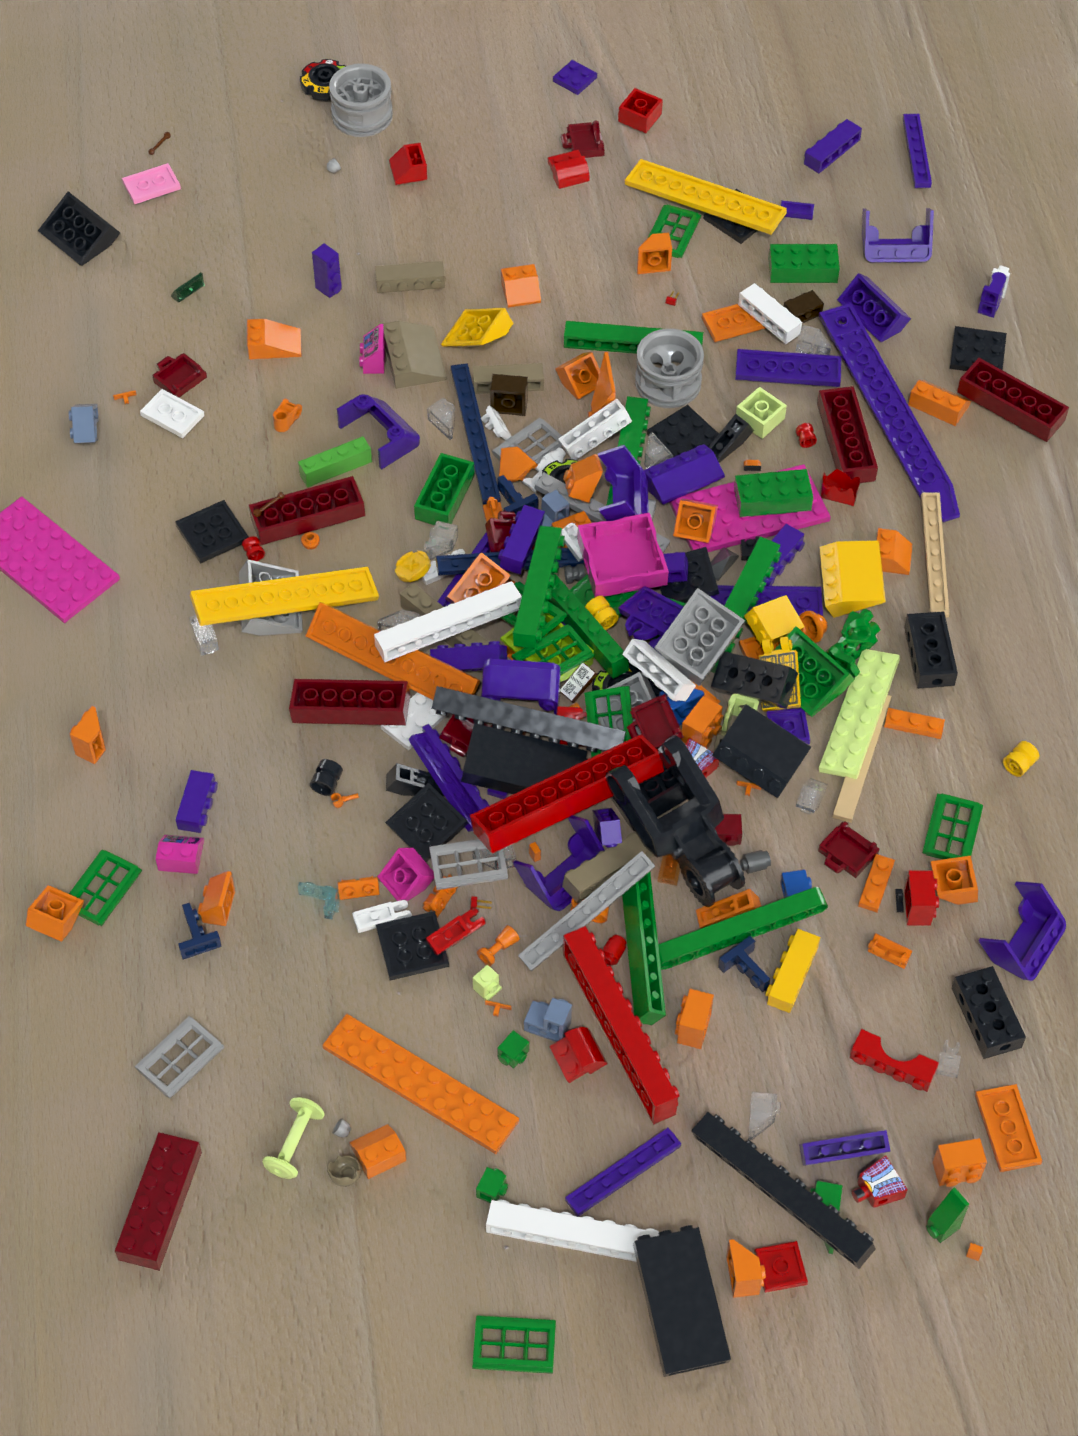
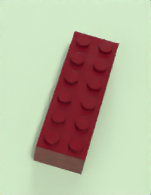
[957,358,1069,442]
[817,386,878,483]
[249,476,365,545]
[289,679,410,726]
[115,1132,202,1271]

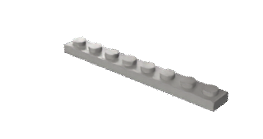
[534,472,670,553]
[518,851,655,972]

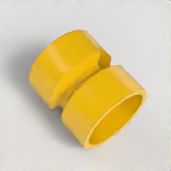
[585,596,619,630]
[1003,741,1040,777]

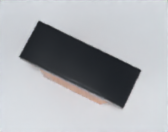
[744,460,761,471]

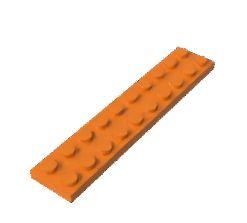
[306,602,480,700]
[323,1014,519,1154]

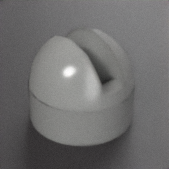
[327,158,341,173]
[332,1119,351,1138]

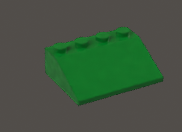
[775,626,855,717]

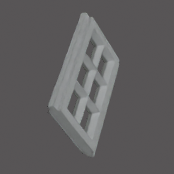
[492,418,563,471]
[429,839,508,890]
[135,1016,224,1099]

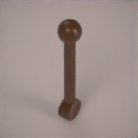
[148,132,171,155]
[253,492,285,517]

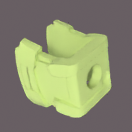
[722,694,759,731]

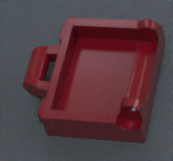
[560,120,605,158]
[152,353,207,398]
[485,511,534,552]
[627,694,684,749]
[439,714,493,757]
[818,821,880,878]

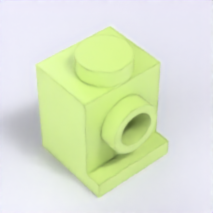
[473,965,502,1001]

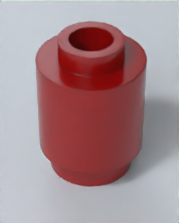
[602,935,627,966]

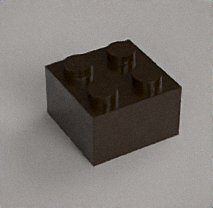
[490,374,528,416]

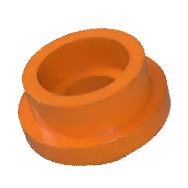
[301,532,320,549]

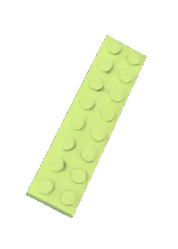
[819,649,900,779]

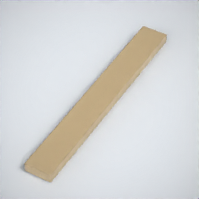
[921,493,949,617]
[833,695,892,823]

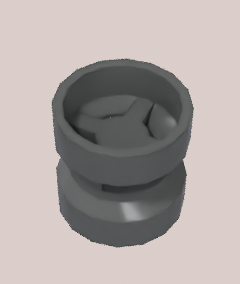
[564,563,585,584]

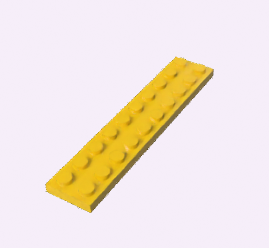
[625,159,787,235]
[190,567,379,626]

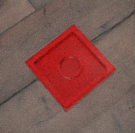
[754,1241,808,1293]

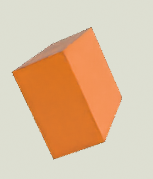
[529,842,541,862]
[966,1243,983,1261]

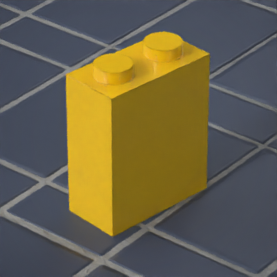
[744,595,804,646]

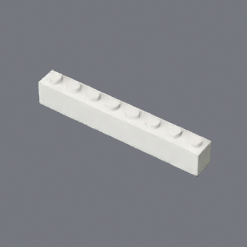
[374,581,522,662]
[486,1200,659,1262]

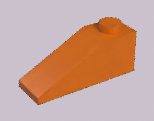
[696,889,762,929]

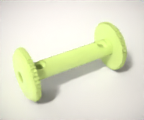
[262,1097,325,1179]

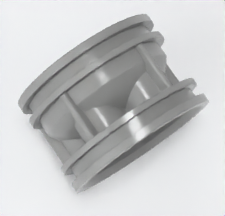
[635,329,704,408]

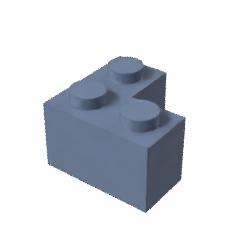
[69,404,99,443]
[536,490,569,539]
[524,998,572,1042]

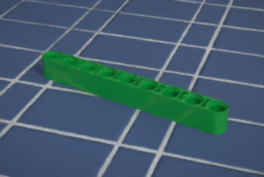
[658,887,828,970]

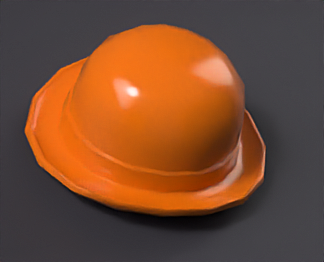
[799,611,827,643]

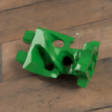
[826,609,881,677]

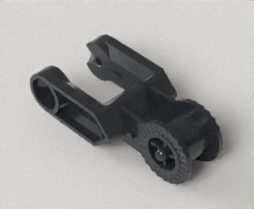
[605,735,746,907]

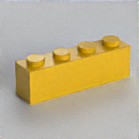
[765,929,821,1013]

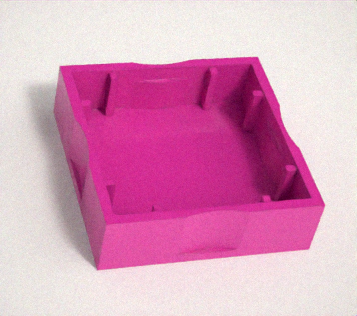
[577,513,669,597]

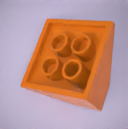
[588,352,616,418]

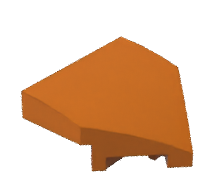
[499,447,538,482]

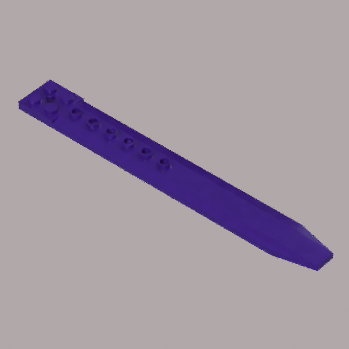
[819,303,960,522]

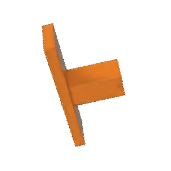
[113,390,136,404]
[737,781,762,796]
[485,1000,512,1017]

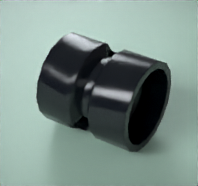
[310,759,343,796]

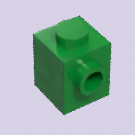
[497,1030,529,1069]
[476,1167,509,1204]

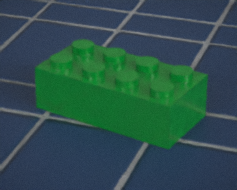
[768,244,840,283]
[414,453,475,529]
[734,469,813,517]

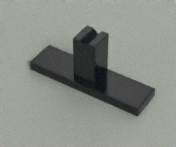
[895,889,904,913]

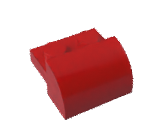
[548,150,590,189]
[549,1027,608,1083]

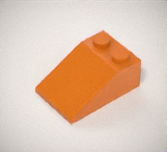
[247,319,301,359]

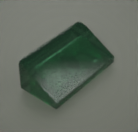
[171,272,204,303]

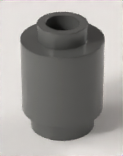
[740,850,771,874]

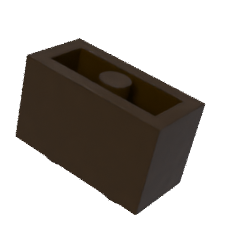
[783,290,824,323]

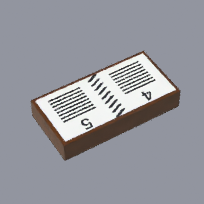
[560,663,598,703]

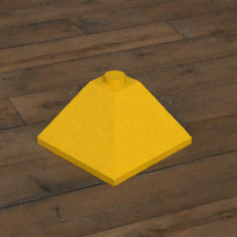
[441,308,514,347]

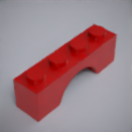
[850,1029,939,1092]

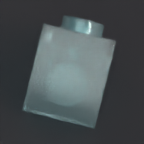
[298,882,340,920]

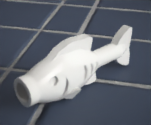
[522,448,566,493]

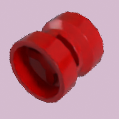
[796,423,817,448]
[242,536,265,561]

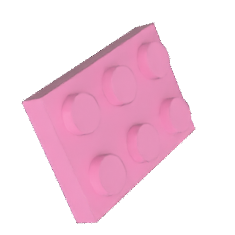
[122,163,181,204]

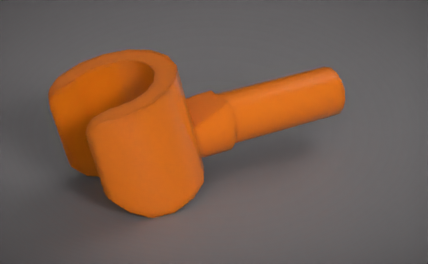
[331,793,359,808]

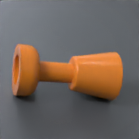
[477,925,520,967]

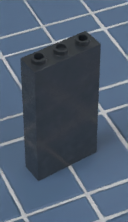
[461,723,588,794]
[633,1225,731,1377]

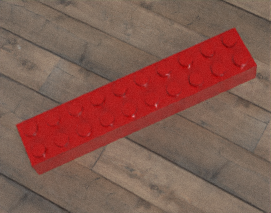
[470,734,664,854]
[563,926,680,1125]

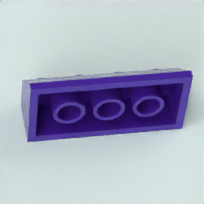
[837,273,911,342]
[644,444,725,505]

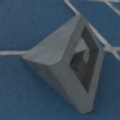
[711,547,739,581]

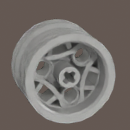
[329,64,393,137]

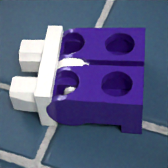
[978,266,1010,318]

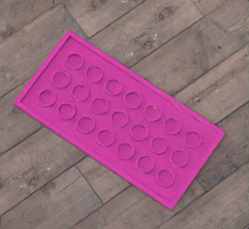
[669,464,831,552]
[0,496,120,623]

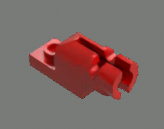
[425,908,486,956]

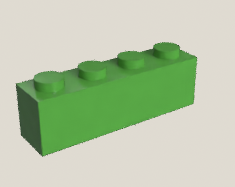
[298,436,372,488]

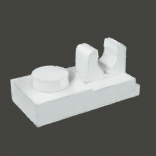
[481,405,512,440]
[562,523,583,562]

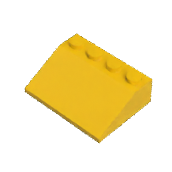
[820,541,886,618]

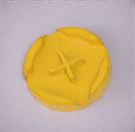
[395,550,431,582]

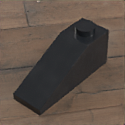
[708,414,754,463]
[386,763,445,797]

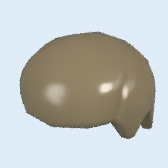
[327,1155,362,1187]

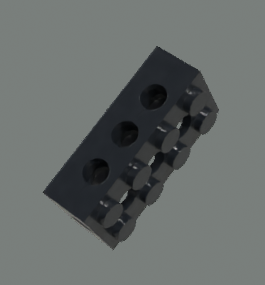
[904,611,958,689]
[711,651,798,709]
[952,966,1026,1059]

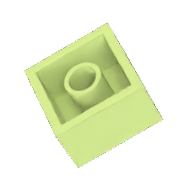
[736,387,787,439]

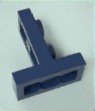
[497,475,538,520]
[178,902,222,960]
[718,936,770,993]

